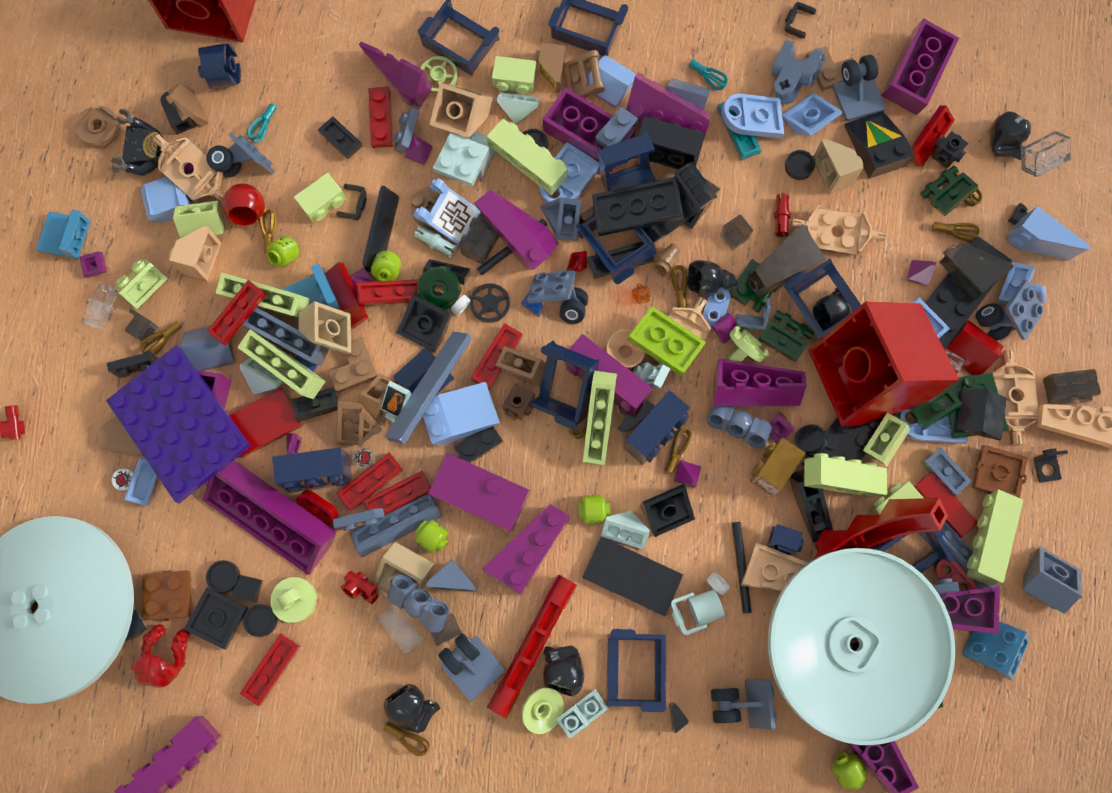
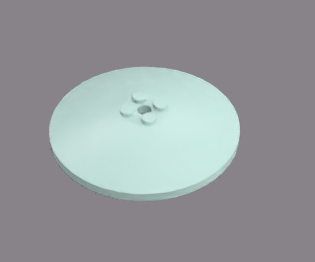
[0,516,134,704]
[768,548,955,745]

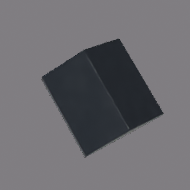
[397,294,452,352]
[955,388,1007,441]

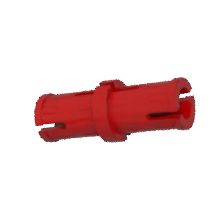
[774,193,791,237]

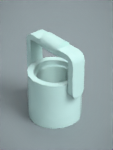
[671,589,725,636]

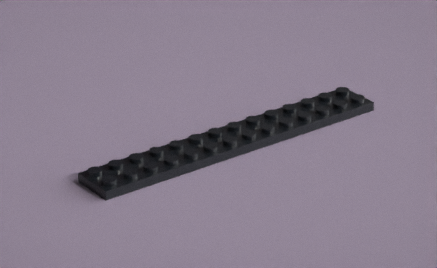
[801,236,1013,466]

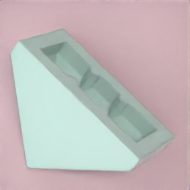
[497,92,540,124]
[240,357,284,394]
[601,510,650,550]

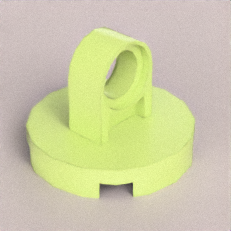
[727,326,769,362]
[270,577,317,623]

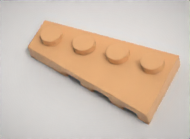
[1037,404,1112,448]
[741,542,808,591]

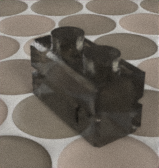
[459,212,500,265]
[1043,369,1101,405]

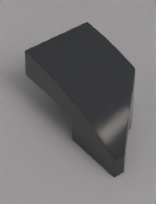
[617,401,655,433]

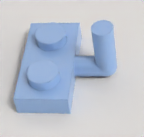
[998,262,1047,305]

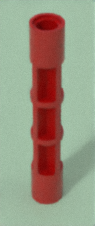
[487,575,577,719]

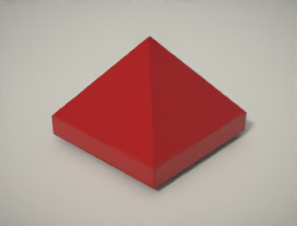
[566,251,587,272]

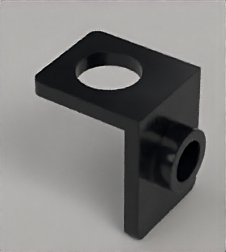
[1033,448,1068,483]

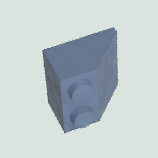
[1023,547,1082,614]

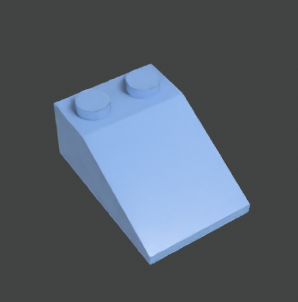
[1005,206,1091,260]
[423,382,500,447]

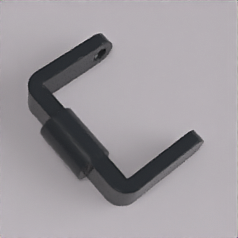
[784,2,817,38]
[336,184,367,220]

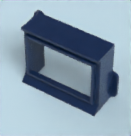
[418,0,500,76]
[548,0,628,56]
[598,129,655,192]
[576,216,656,284]
[784,259,861,339]
[530,340,600,429]
[870,528,955,573]
[607,629,666,712]

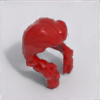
[131,624,190,688]

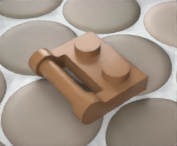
[564,50,605,98]

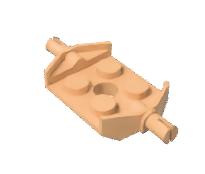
[153,134,224,203]
[791,205,886,255]
[654,297,711,371]
[992,350,1038,446]

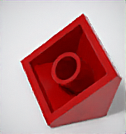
[945,320,1004,375]

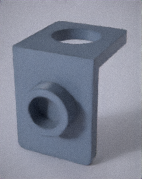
[736,299,771,330]

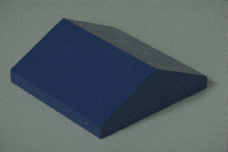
[393,348,454,395]

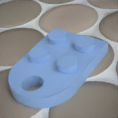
[721,94,784,139]
[539,142,600,203]
[898,406,968,444]

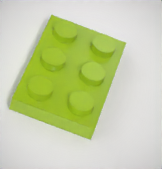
[627,306,706,377]

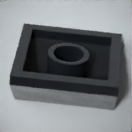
[640,484,695,537]

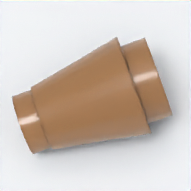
[653,244,681,275]

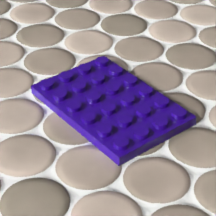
[106,345,251,504]

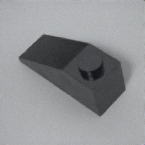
[789,469,833,543]

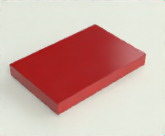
[229,388,302,457]

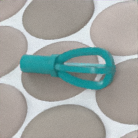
[689,59,728,90]
[247,103,277,142]

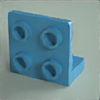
[36,210,91,260]
[284,263,340,321]
[963,621,1030,681]

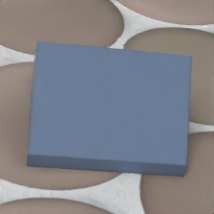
[667,78,711,109]
[180,326,235,371]
[426,560,477,592]

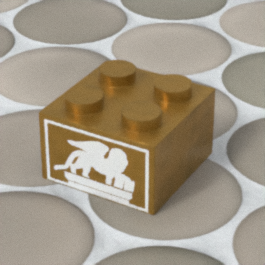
[750,438,805,496]

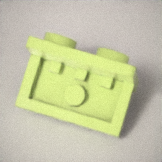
[115,258,168,309]

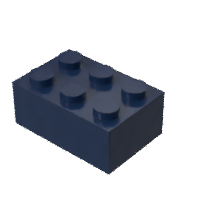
[623,390,690,465]
[272,447,352,493]

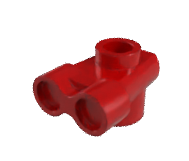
[0,405,25,440]
[341,571,379,604]

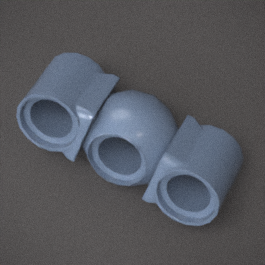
[706,405,772,449]
[387,575,449,632]

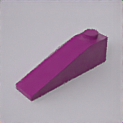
[359,42,433,107]
[474,189,559,270]

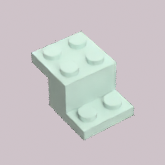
[433,131,496,187]

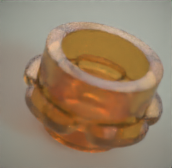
[632,283,651,304]

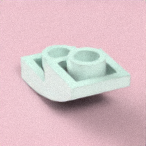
[632,362,670,388]
[556,689,609,739]

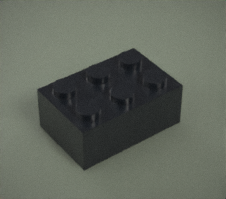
[637,116,706,170]

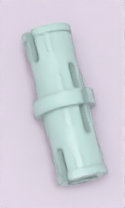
[414,225,457,258]

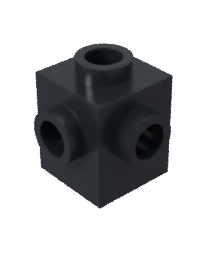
[931,131,969,169]

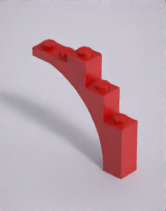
[813,498,948,560]

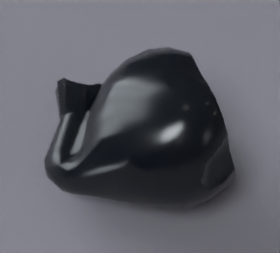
[991,111,1031,160]
[687,260,737,296]
[812,288,853,331]
[543,645,585,697]
[384,684,441,733]

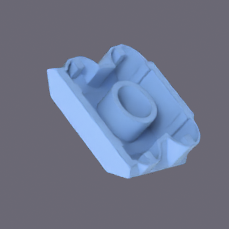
[140,176,191,223]

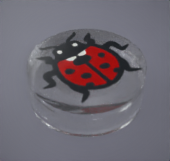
[352,447,375,470]

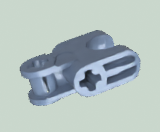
[772,40,825,104]

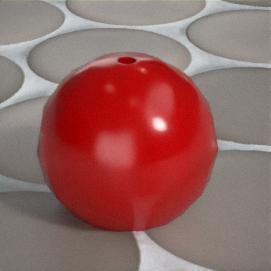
[222,183,265,226]

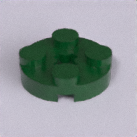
[417,266,462,310]

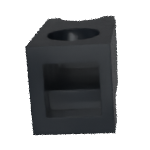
[160,92,196,135]

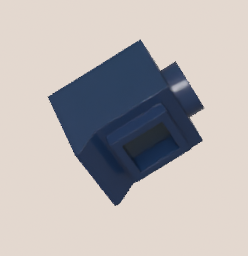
[767,524,804,555]

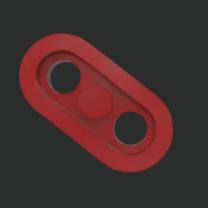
[296,490,338,526]
[934,559,976,591]

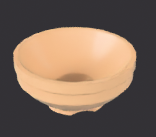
[606,329,646,369]

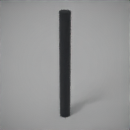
[477,218,547,276]
[732,522,752,614]

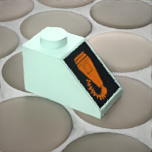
[380,381,412,423]

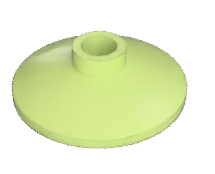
[522,687,564,734]

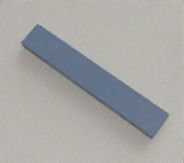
[385,331,472,444]

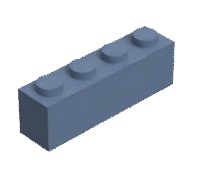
[243,307,330,366]

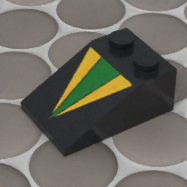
[844,111,914,179]

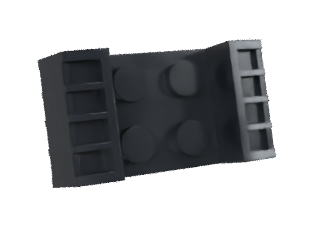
[642,162,717,245]

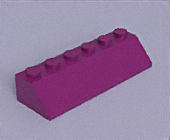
[202,461,336,575]

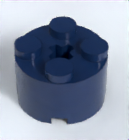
[198,43,241,89]

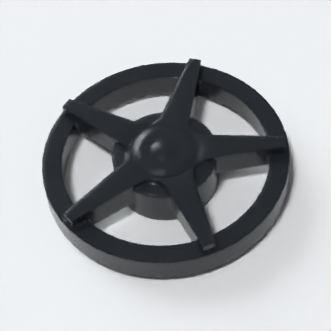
[470,283,510,323]

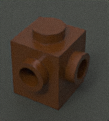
[502,383,535,420]

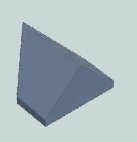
[540,197,582,241]

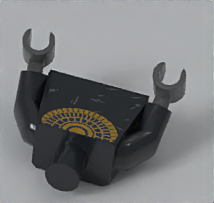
[111,109,165,176]

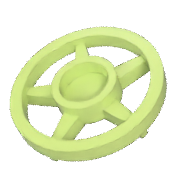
[420,56,458,93]

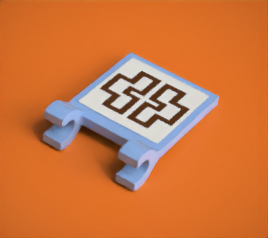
[412,178,481,247]

